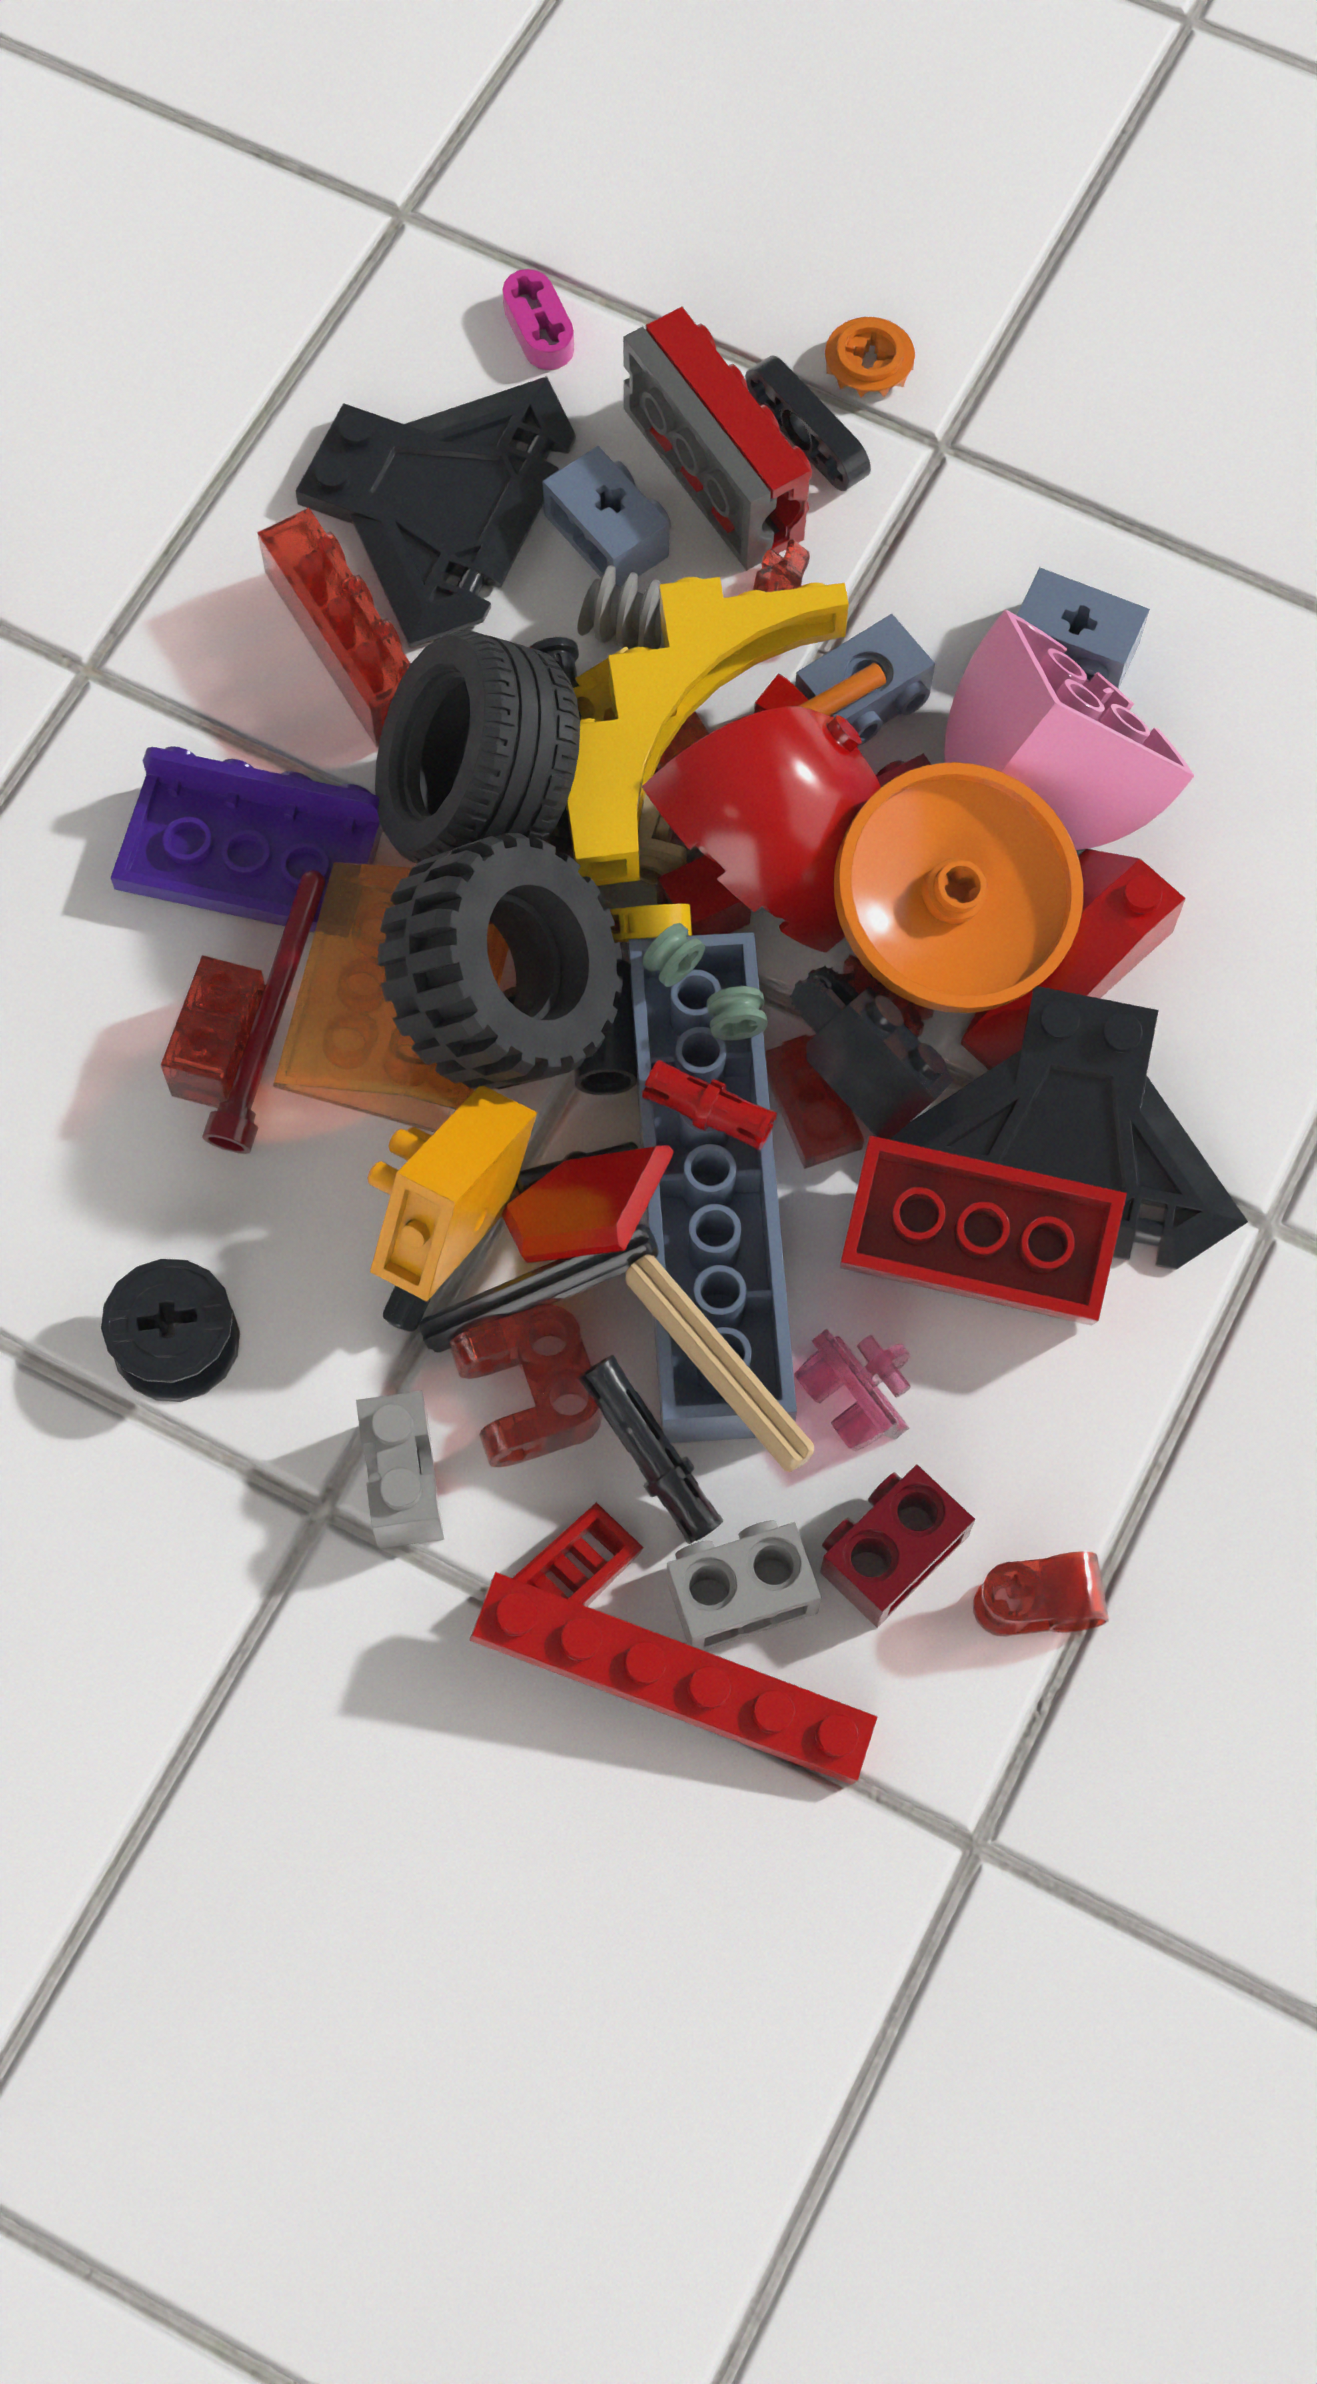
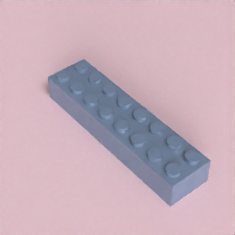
[629,932,797,1443]

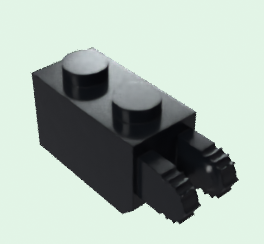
[790,965,954,1140]

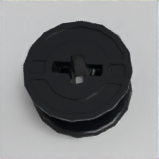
[101,1259,240,1402]

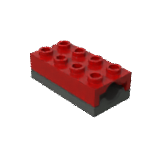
[623,306,812,571]

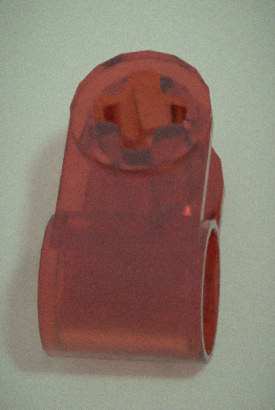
[973,1551,1109,1637]

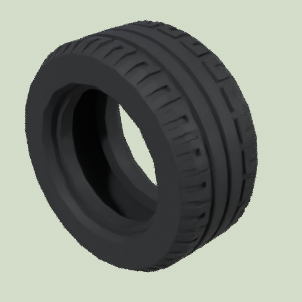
[375,630,580,864]

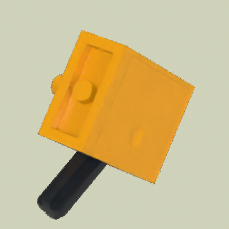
[367,1086,538,1332]

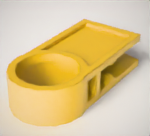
[610,904,692,943]

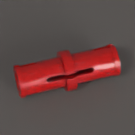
[642,1060,777,1150]

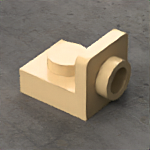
[638,794,687,885]

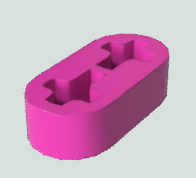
[502,269,574,370]

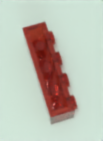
[257,508,411,748]

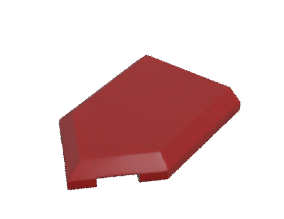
[502,1145,674,1263]

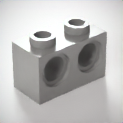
[666,1520,822,1650]

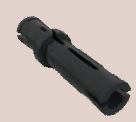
[577,1355,723,1544]

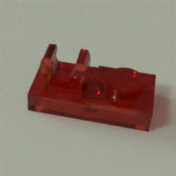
[765,1034,864,1169]

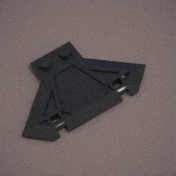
[295,376,576,648]
[890,986,1248,1270]

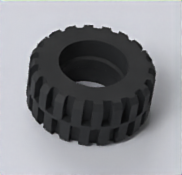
[378,833,623,1090]

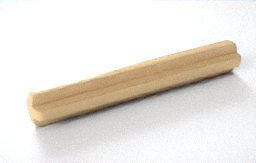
[625,1255,815,1472]

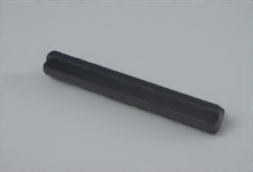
[419,1224,659,1353]

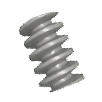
[577,565,665,649]

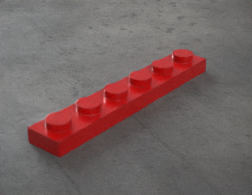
[469,1572,878,1785]

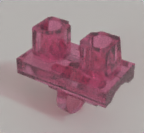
[794,1329,911,1451]

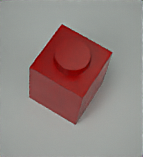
[657,856,751,936]

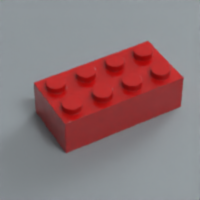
[840,1135,1127,1326]

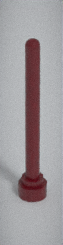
[202,870,325,1154]

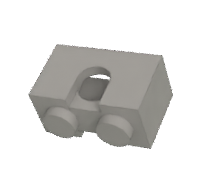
[356,1390,444,1549]

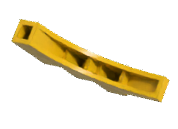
[566,577,849,886]

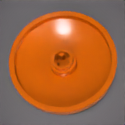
[834,762,1083,1013]

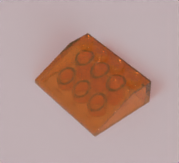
[273,862,509,1132]

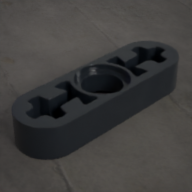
[745,355,871,491]

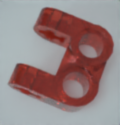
[449,1304,603,1468]

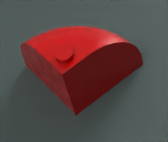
[642,706,881,953]

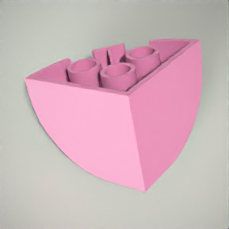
[944,609,1194,850]

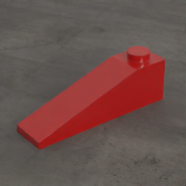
[961,849,1186,1070]

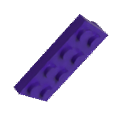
[110,746,383,940]

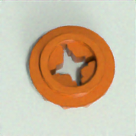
[825,317,915,398]

